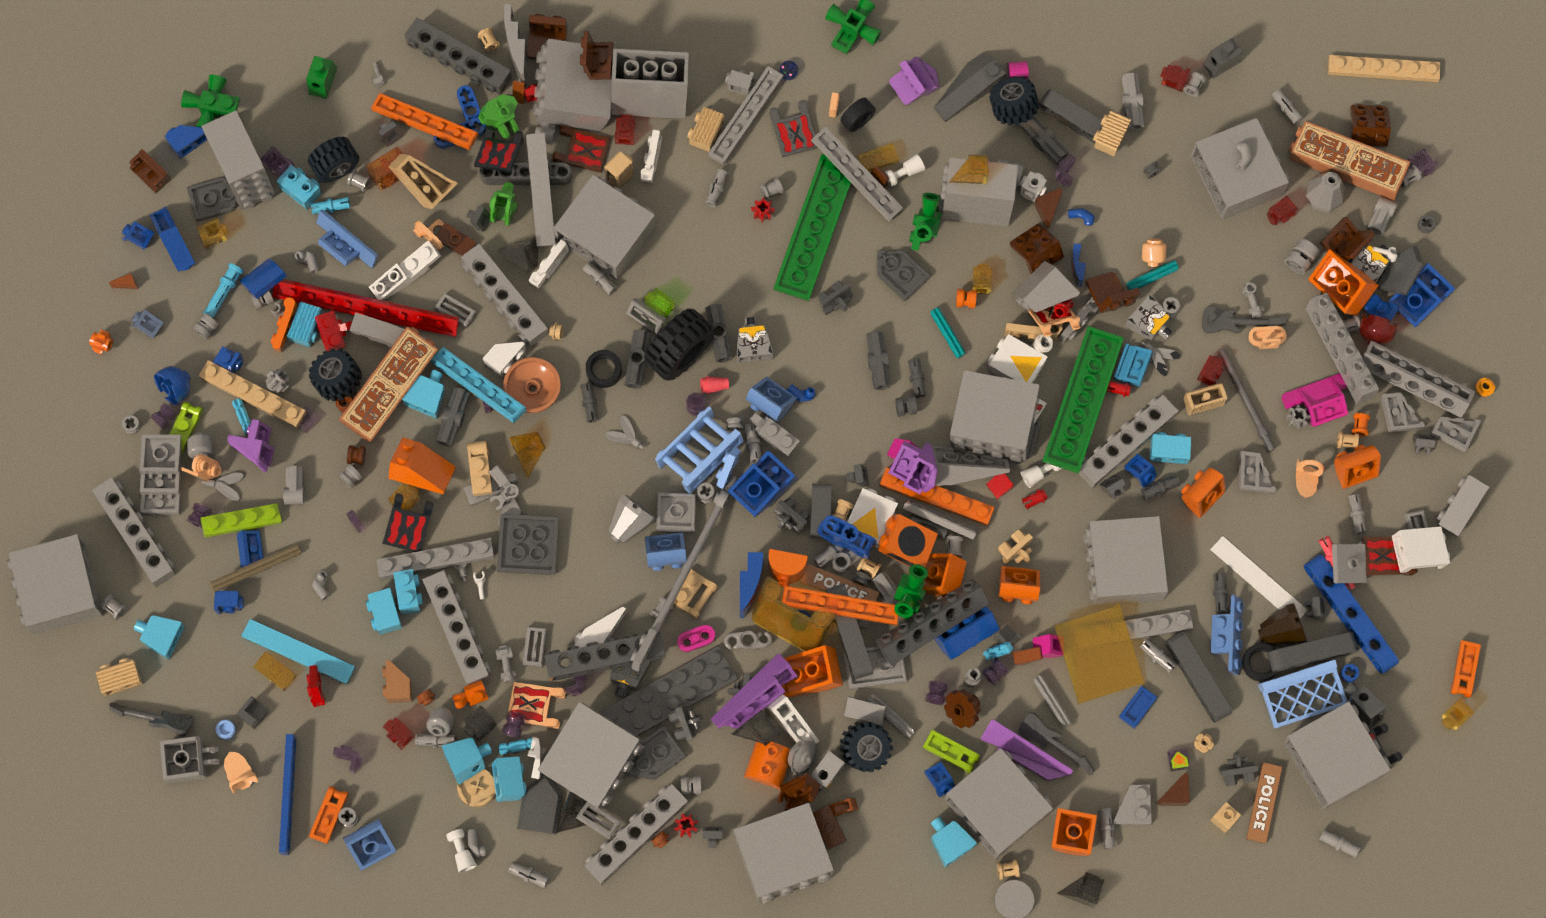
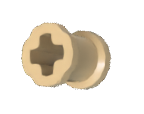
[478,28,500,52]
[1337,431,1359,450]
[831,499,854,522]
[857,558,882,579]
[997,859,1020,880]

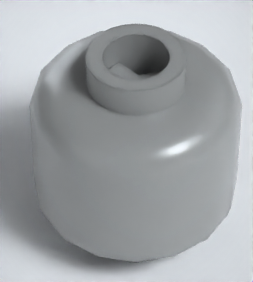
[187,432,213,460]
[426,707,454,736]

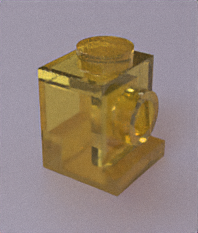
[197,219,228,249]
[972,264,992,294]
[1441,699,1474,731]

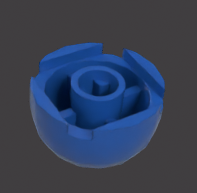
[154,366,191,405]

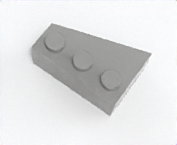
[1436,475,1489,536]

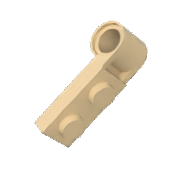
[1004,323,1063,342]
[467,440,493,496]

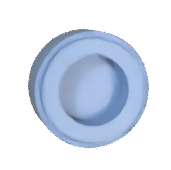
[215,720,236,740]

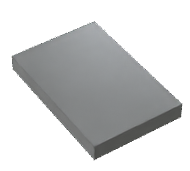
[843,646,907,690]

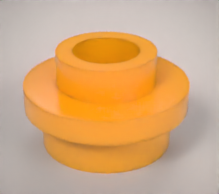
[1475,378,1495,397]

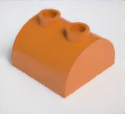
[1334,445,1381,489]
[1181,468,1225,518]
[768,549,808,587]
[998,566,1040,604]
[744,739,790,790]
[1051,808,1097,856]

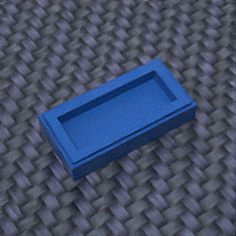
[1119,686,1157,728]

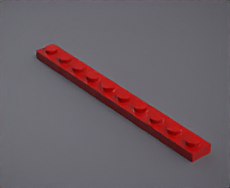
[272,279,460,337]

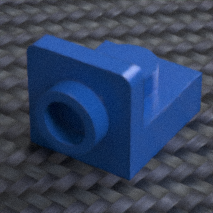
[122,221,154,249]
[1364,294,1399,323]
[213,346,243,373]
[1124,454,1157,488]
[924,762,955,797]

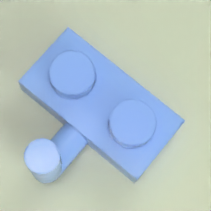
[716,447,741,489]

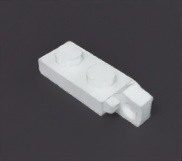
[641,130,663,183]
[529,240,569,288]

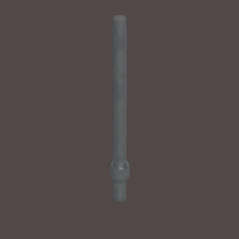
[1218,349,1276,452]

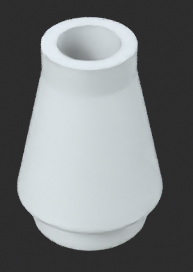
[1030,334,1053,353]

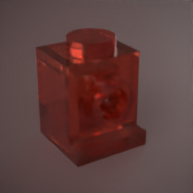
[1160,65,1191,92]
[615,115,636,145]
[1266,195,1299,226]
[1197,355,1224,386]
[383,717,415,750]

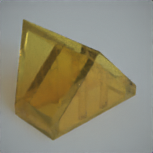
[948,155,989,184]
[509,432,546,478]

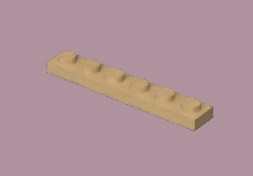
[1328,55,1440,82]
[198,360,307,428]

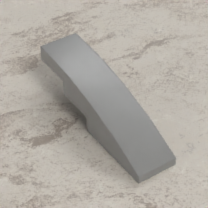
[350,313,426,348]

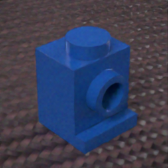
[214,591,244,614]

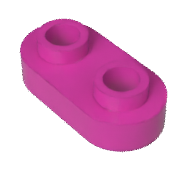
[677,625,715,652]

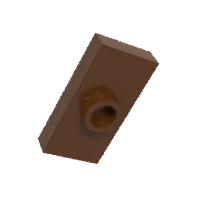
[436,223,477,256]
[813,805,847,850]

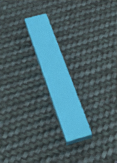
[431,347,527,423]
[241,619,356,685]

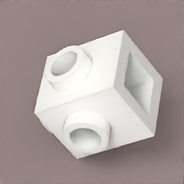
[1019,171,1047,202]

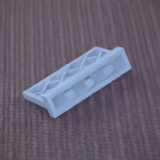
[1258,660,1347,728]

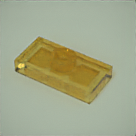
[857,143,899,172]
[253,651,296,691]

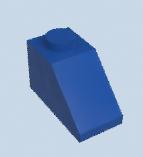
[165,125,207,159]

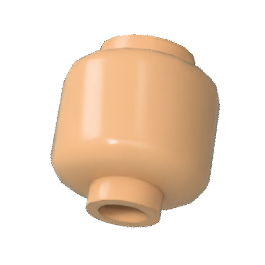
[1142,238,1167,267]

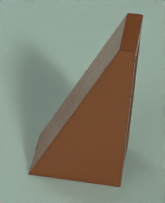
[513,81,526,104]
[109,273,138,289]
[1012,647,1043,665]
[830,798,859,816]

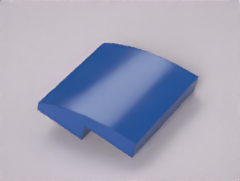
[239,258,287,299]

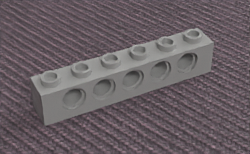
[461,244,549,347]
[1305,293,1379,405]
[1362,341,1475,418]
[1079,395,1178,489]
[92,477,176,587]
[422,570,491,685]
[585,784,688,886]

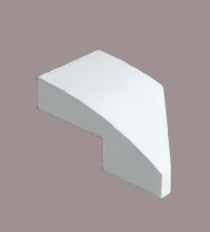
[528,737,543,779]

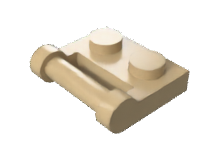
[673,569,719,619]

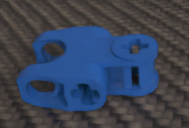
[817,515,877,559]

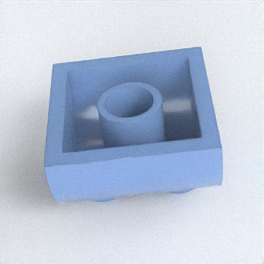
[746,377,797,422]
[645,532,687,571]
[343,818,396,871]

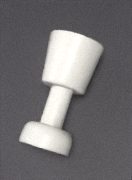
[884,154,925,187]
[1020,463,1062,488]
[446,829,477,873]

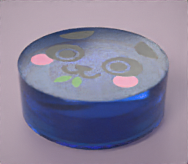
[780,61,798,80]

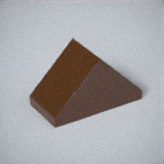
[1034,188,1063,228]
[1157,772,1190,806]

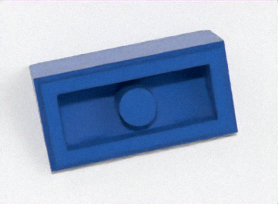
[237,530,264,568]

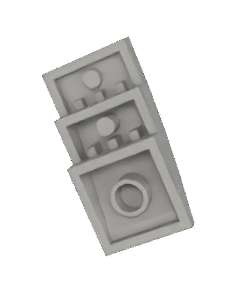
[504,4,527,87]
[140,435,182,515]

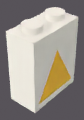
[987,334,1048,383]
[848,488,898,549]

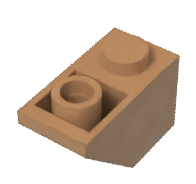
[382,660,412,703]

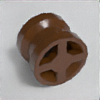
[347,445,366,466]

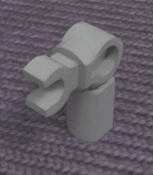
[488,464,519,510]

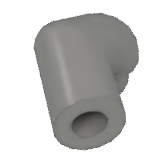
[295,250,319,273]
[467,829,487,858]

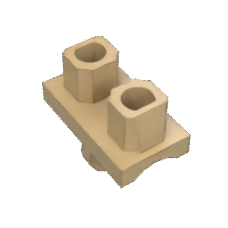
[998,529,1033,564]

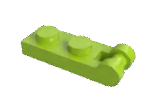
[169,401,203,455]
[923,730,980,773]

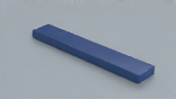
[279,734,297,855]

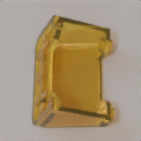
[752,577,836,652]

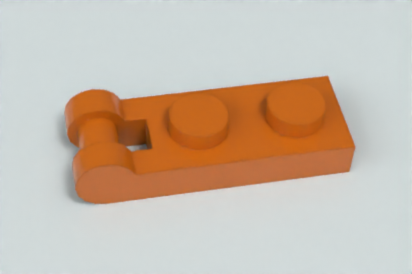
[271,297,297,352]
[1450,640,1481,698]
[309,786,349,844]

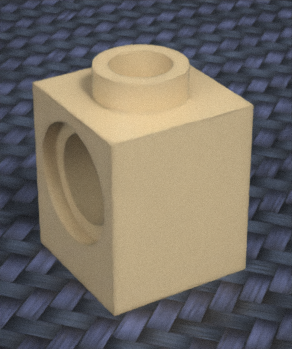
[1210,802,1241,833]

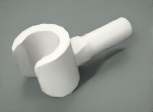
[1373,246,1398,262]
[473,571,486,600]

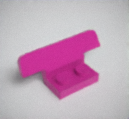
[1282,373,1348,427]

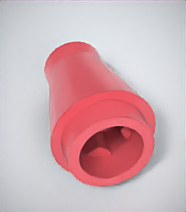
[700,376,729,395]

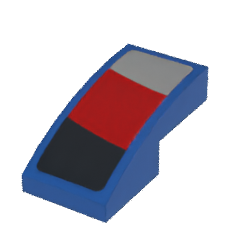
[1071,243,1086,287]

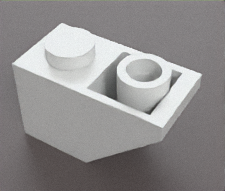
[483,342,526,378]

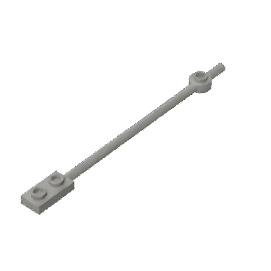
[630,475,738,672]

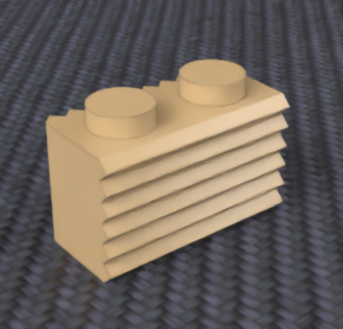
[687,107,724,152]
[1093,111,1131,156]
[604,151,634,189]
[1183,383,1227,416]
[95,658,142,696]

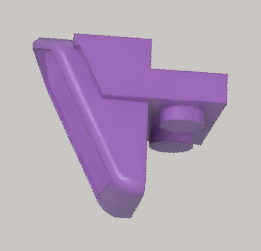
[889,56,941,105]
[227,419,275,472]
[888,441,938,494]

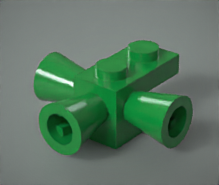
[825,0,882,55]
[181,75,240,128]
[909,193,942,251]
[893,564,928,619]

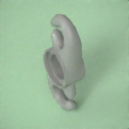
[724,631,773,650]

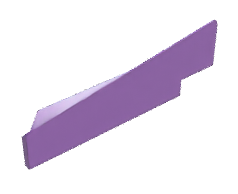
[711,654,797,728]
[981,719,1073,781]

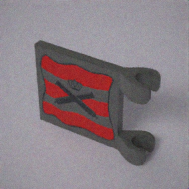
[769,100,818,157]

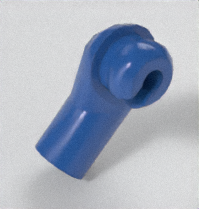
[1068,208,1095,226]
[787,384,816,402]

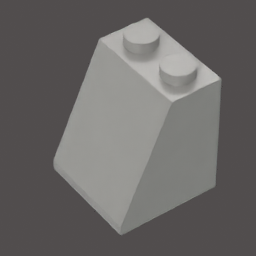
[1013,261,1080,312]

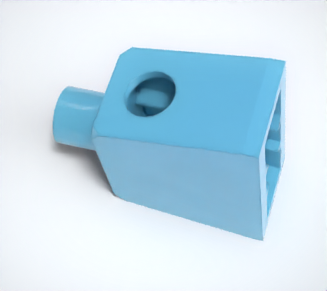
[402,370,445,419]
[134,615,185,660]
[442,738,492,785]
[931,817,977,868]

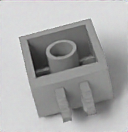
[160,736,220,784]

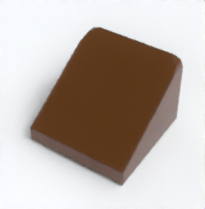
[870,166,889,188]

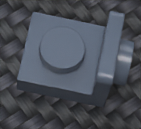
[131,310,164,338]

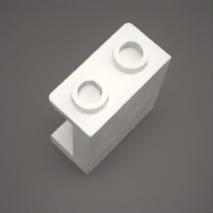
[1392,527,1450,573]

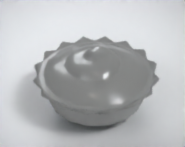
[788,740,818,776]

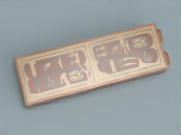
[1288,121,1410,201]
[338,327,438,443]

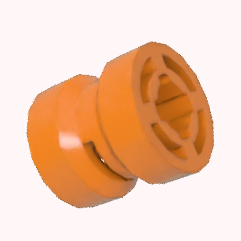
[956,288,977,309]

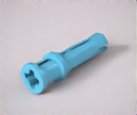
[203,263,244,319]

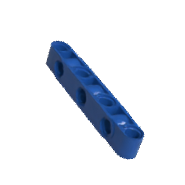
[1303,554,1399,674]

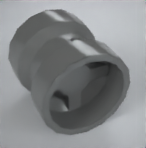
[895,395,917,417]

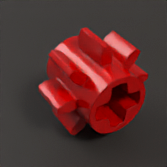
[751,197,775,223]
[674,813,698,838]

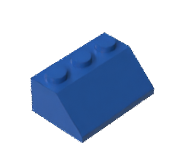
[935,606,1000,660]

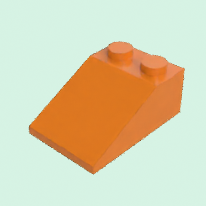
[1308,249,1379,315]
[388,437,456,495]
[782,645,843,698]

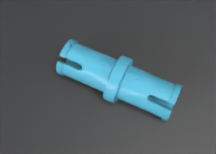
[311,197,350,215]

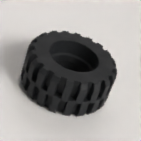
[644,308,715,381]

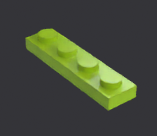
[200,503,282,538]

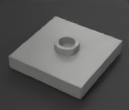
[656,492,696,532]
[1332,544,1367,583]

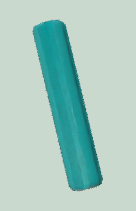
[1126,260,1179,290]
[931,307,965,358]

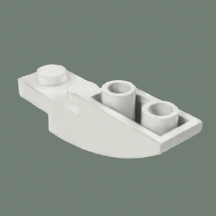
[369,241,441,300]

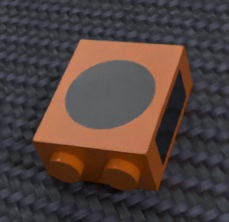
[878,514,938,567]

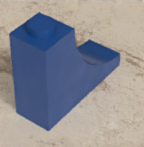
[149,207,195,272]

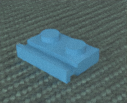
[1114,343,1153,387]

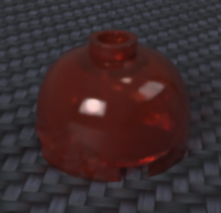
[1359,314,1399,345]

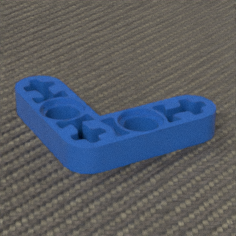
[434,85,486,149]

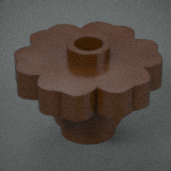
[944,689,980,729]

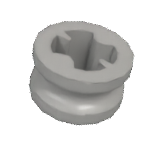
[122,415,141,434]
[726,417,743,431]

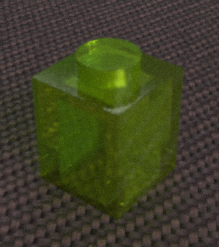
[644,288,675,318]

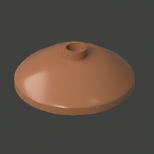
[503,357,561,413]

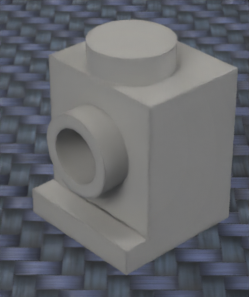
[725,70,754,96]

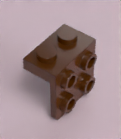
[527,14,568,59]
[580,31,614,80]
[1350,104,1391,146]
[1319,217,1375,259]
[1010,224,1064,274]
[1085,272,1141,313]

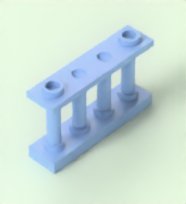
[655,406,744,494]

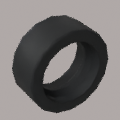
[840,97,876,132]
[586,350,622,388]
[1242,643,1277,682]

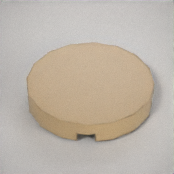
[457,769,496,807]

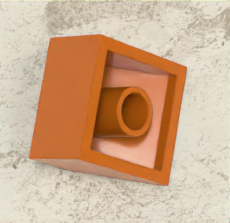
[923,553,967,597]

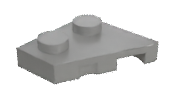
[1380,392,1425,433]
[1430,417,1481,452]
[1238,451,1276,494]
[1113,785,1152,825]

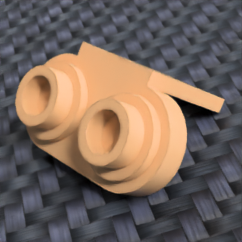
[413,219,444,250]
[1248,326,1287,349]
[180,454,222,481]

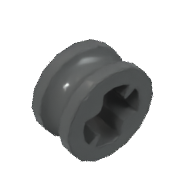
[1143,161,1162,179]
[1418,215,1436,234]
[852,571,872,588]

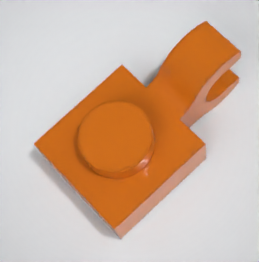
[452,680,489,709]

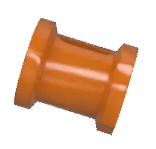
[1351,413,1370,437]

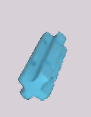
[232,398,251,435]
[983,642,1013,660]
[498,737,533,755]

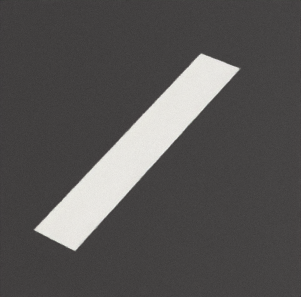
[1210,536,1308,618]

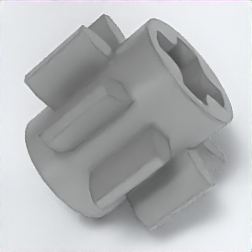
[266,369,290,393]
[1285,405,1311,430]

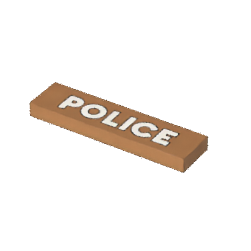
[800,564,880,601]
[1246,762,1282,844]

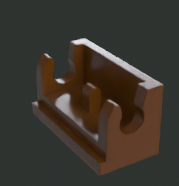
[129,149,171,193]
[778,773,821,811]

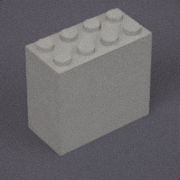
[533,39,612,131]
[611,49,689,119]
[201,111,275,210]
[1191,118,1289,220]
[939,157,1018,227]
[554,175,656,280]
[950,370,1040,462]
[1083,516,1168,606]
[7,534,103,635]
[538,702,645,808]
[1283,702,1391,810]
[944,748,1053,860]
[734,803,834,904]

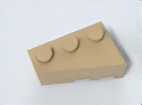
[388,154,458,209]

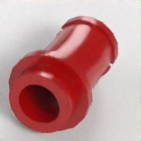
[1054,299,1074,318]
[1107,381,1131,398]
[1022,489,1048,510]

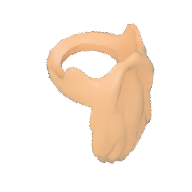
[1295,459,1324,498]
[224,752,258,793]

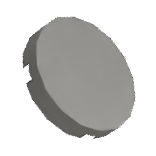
[995,880,1034,918]

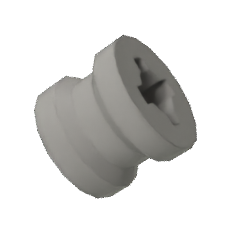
[338,464,362,488]

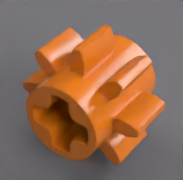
[89,329,113,355]

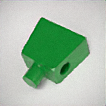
[306,56,337,99]

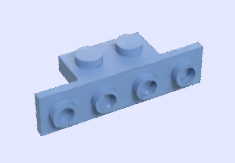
[316,209,378,268]
[1211,595,1244,675]

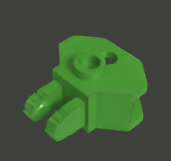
[478,94,520,139]
[489,182,518,226]

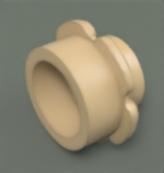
[549,322,564,341]
[1194,734,1214,753]

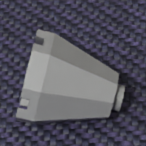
[1305,172,1345,213]
[608,494,656,543]

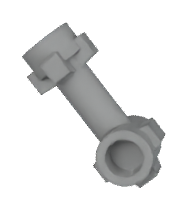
[1242,282,1264,318]
[495,645,516,683]

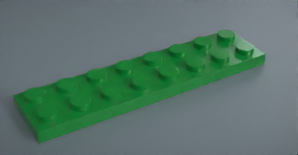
[773,154,851,301]
[1042,326,1124,474]

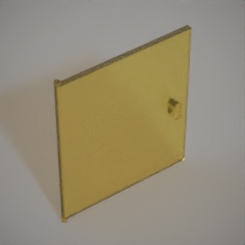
[1054,603,1145,704]

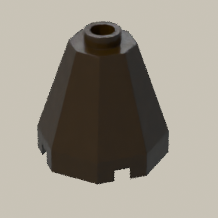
[1258,603,1307,644]

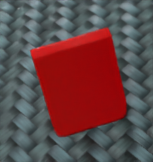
[986,474,1014,499]

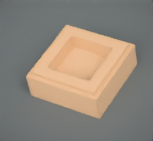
[829,92,839,117]

